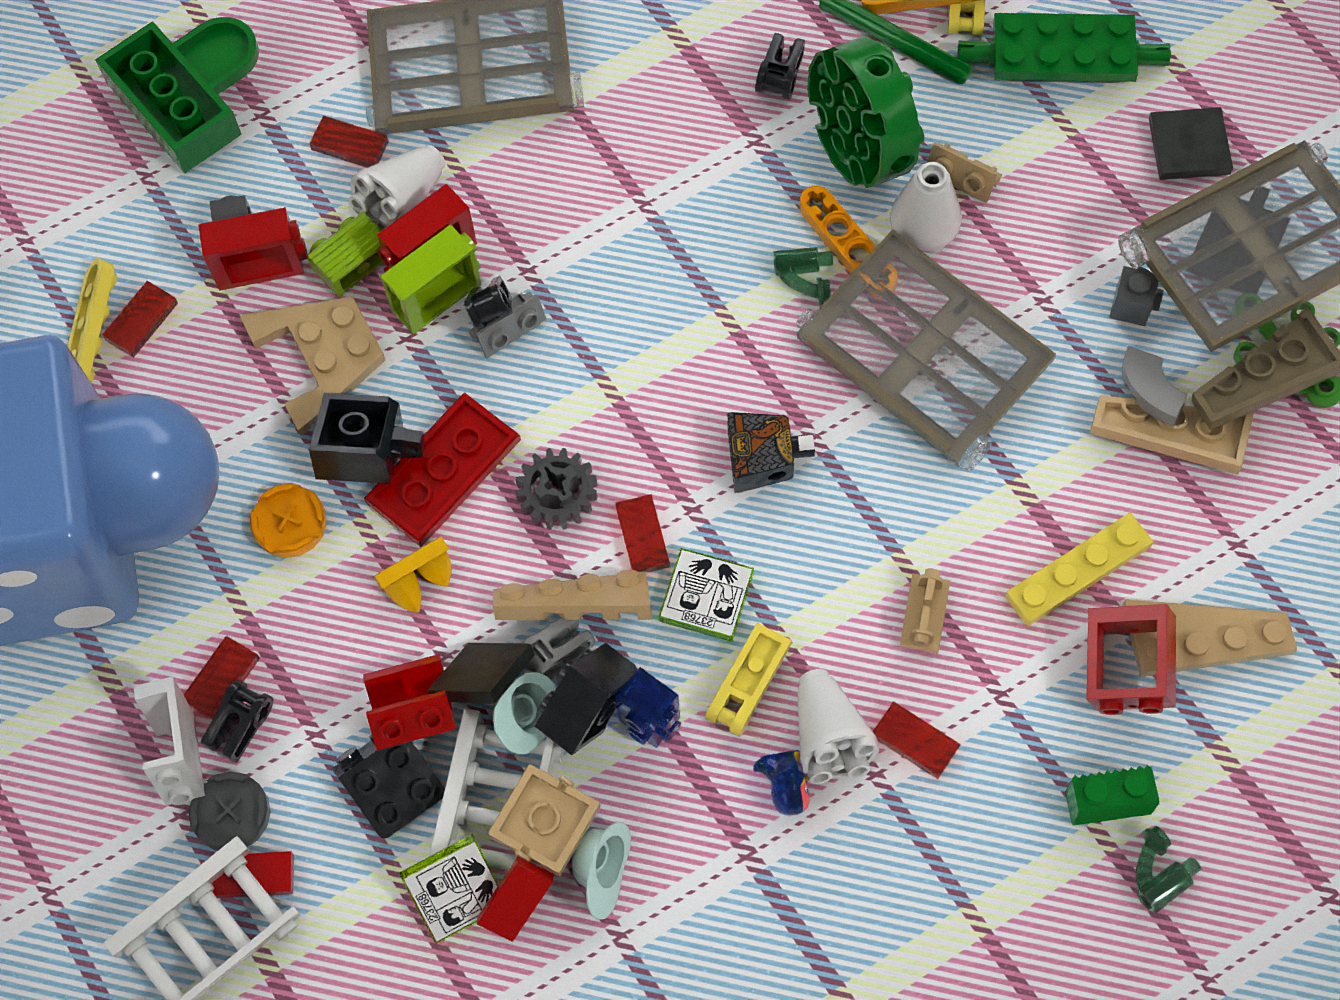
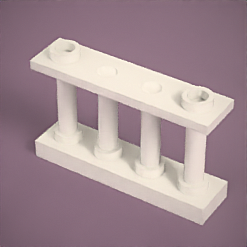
[427,708,564,870]
[103,836,301,1000]

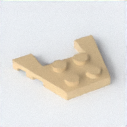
[239,297,386,436]

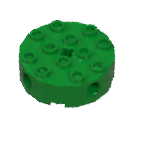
[807,36,924,188]

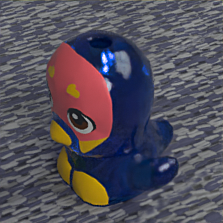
[753,750,810,816]

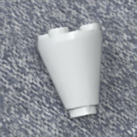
[349,145,445,230]
[890,162,962,254]
[798,669,879,785]

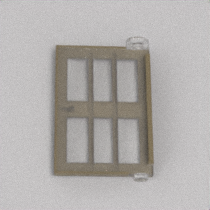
[365,0,585,135]
[1118,140,1340,352]
[796,229,1056,472]

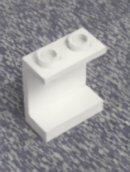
[133,676,205,805]

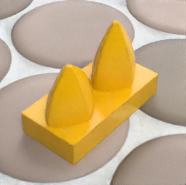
[373,536,452,613]

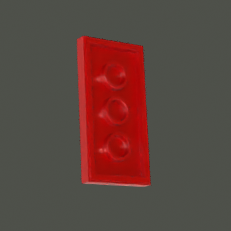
[364,392,521,547]

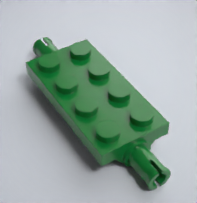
[957,13,1171,82]

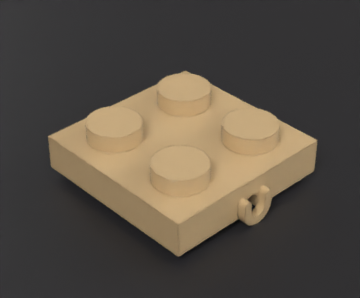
[488,764,601,877]

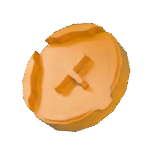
[249,483,327,558]

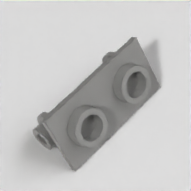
[469,292,546,358]

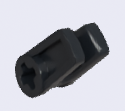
[755,33,805,100]
[464,275,513,330]
[201,679,274,763]

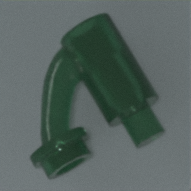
[773,247,833,305]
[1136,826,1202,914]

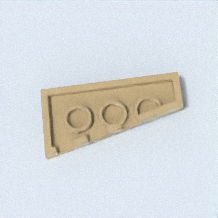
[1089,396,1254,475]
[493,570,652,620]
[1122,599,1297,677]

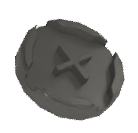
[188,771,271,851]

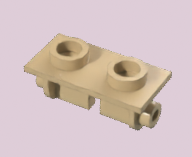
[927,142,1002,203]
[900,568,951,654]

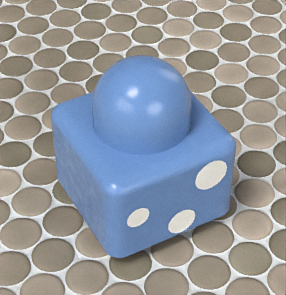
[0,335,219,646]

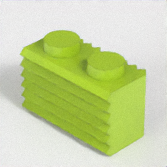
[306,212,383,297]

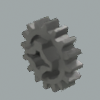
[515,448,598,530]

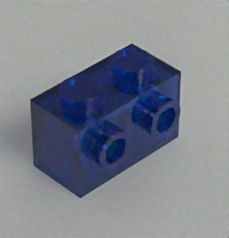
[615,667,681,748]

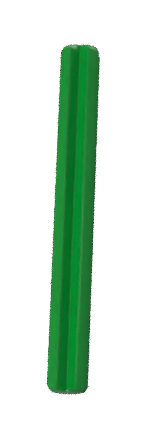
[819,0,972,84]

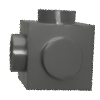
[1109,266,1164,326]

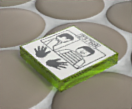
[658,548,754,642]
[399,834,498,944]

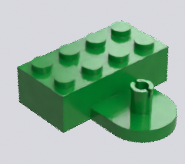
[95,17,259,174]

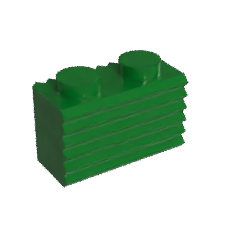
[1065,765,1160,826]

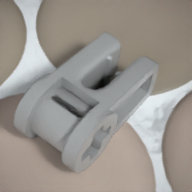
[522,618,595,680]

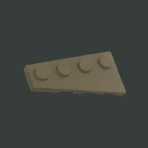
[1192,307,1340,430]

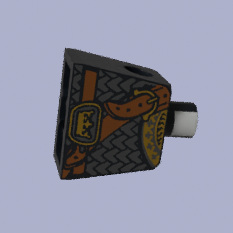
[727,412,815,493]

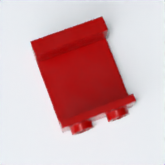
[363,654,456,750]

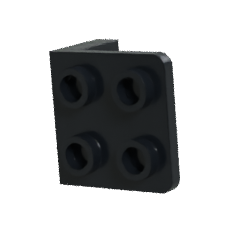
[331,734,445,838]

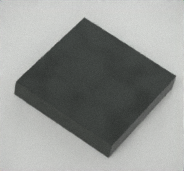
[1149,107,1233,180]
[427,643,535,704]

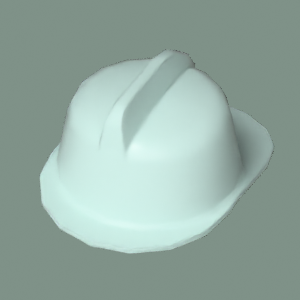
[493,672,556,755]
[572,822,631,920]

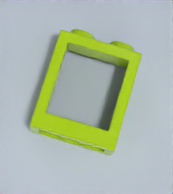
[380,224,481,335]

